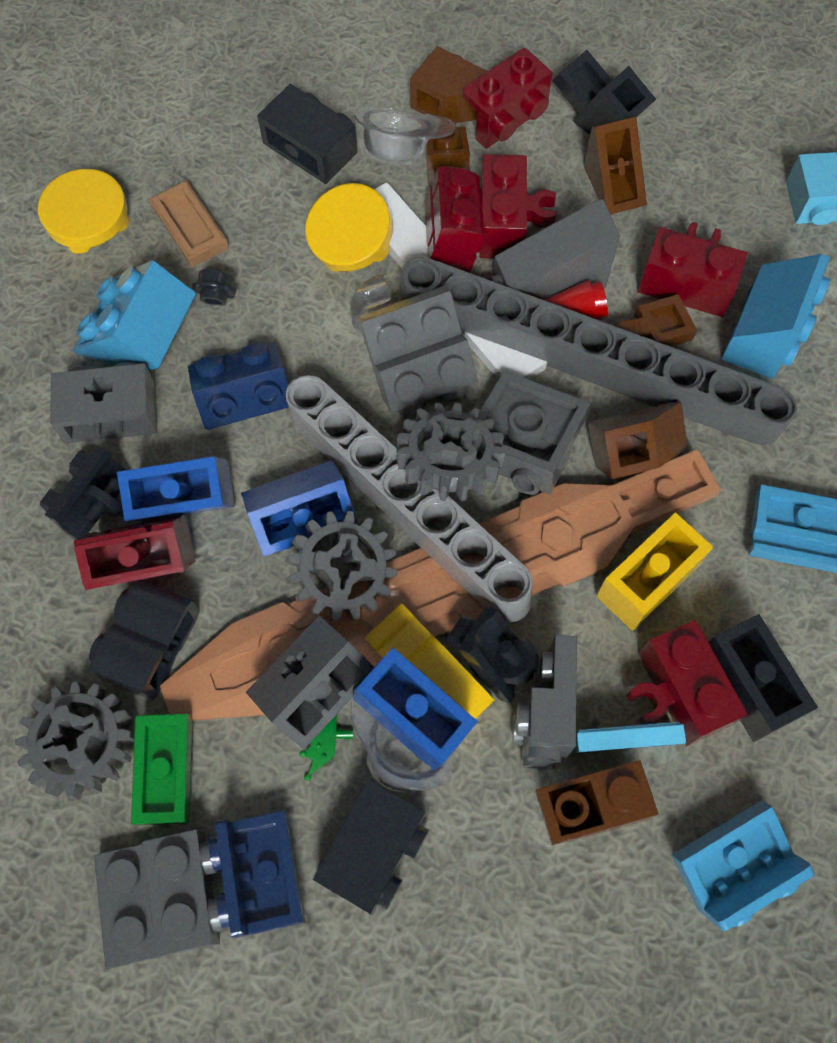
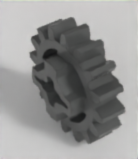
[396,403,506,501]
[285,511,397,622]
[15,681,135,799]

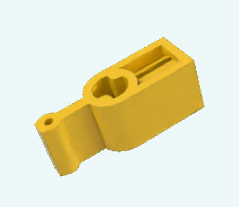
[364,603,494,719]

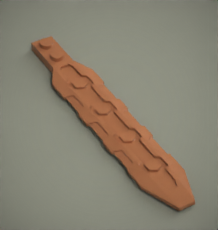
[160,449,721,721]

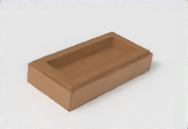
[149,180,229,268]

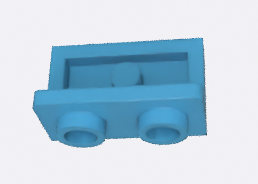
[671,801,815,931]

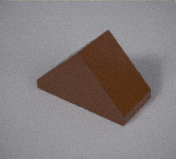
[584,116,647,215]

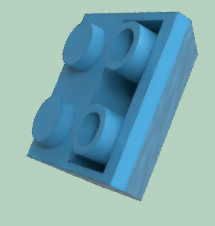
[721,254,831,379]
[72,260,196,371]

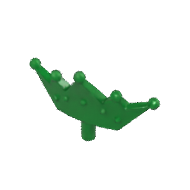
[299,715,353,781]

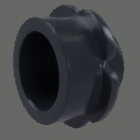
[192,270,236,306]

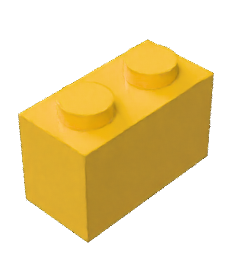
[596,512,713,631]

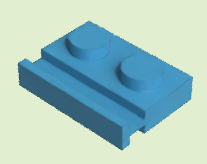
[748,484,837,573]

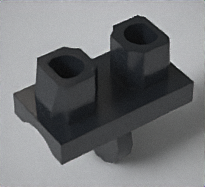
[40,445,127,540]
[448,606,539,704]

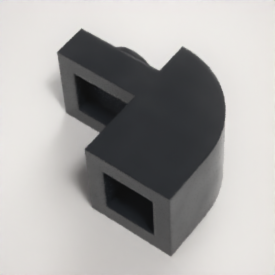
[553,50,656,134]

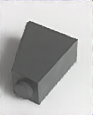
[488,199,620,299]

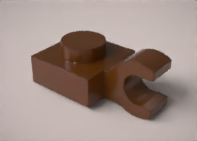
[614,294,698,347]

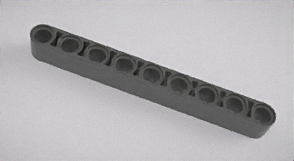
[400,257,797,445]

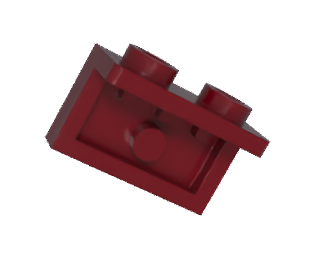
[462,48,553,149]

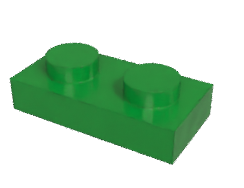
[131,714,192,826]

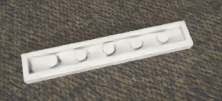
[374,182,547,380]

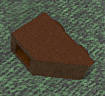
[410,46,488,125]
[588,401,688,479]
[535,760,659,846]

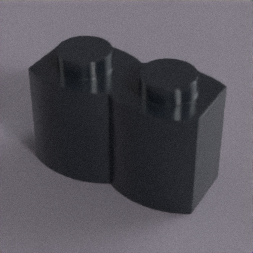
[89,580,199,701]

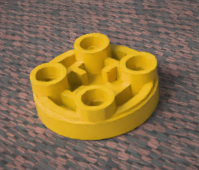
[38,169,129,253]
[305,183,393,272]

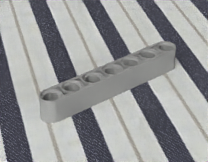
[285,375,533,623]

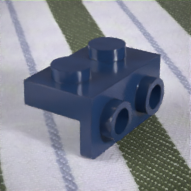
[187,342,289,430]
[209,810,305,938]

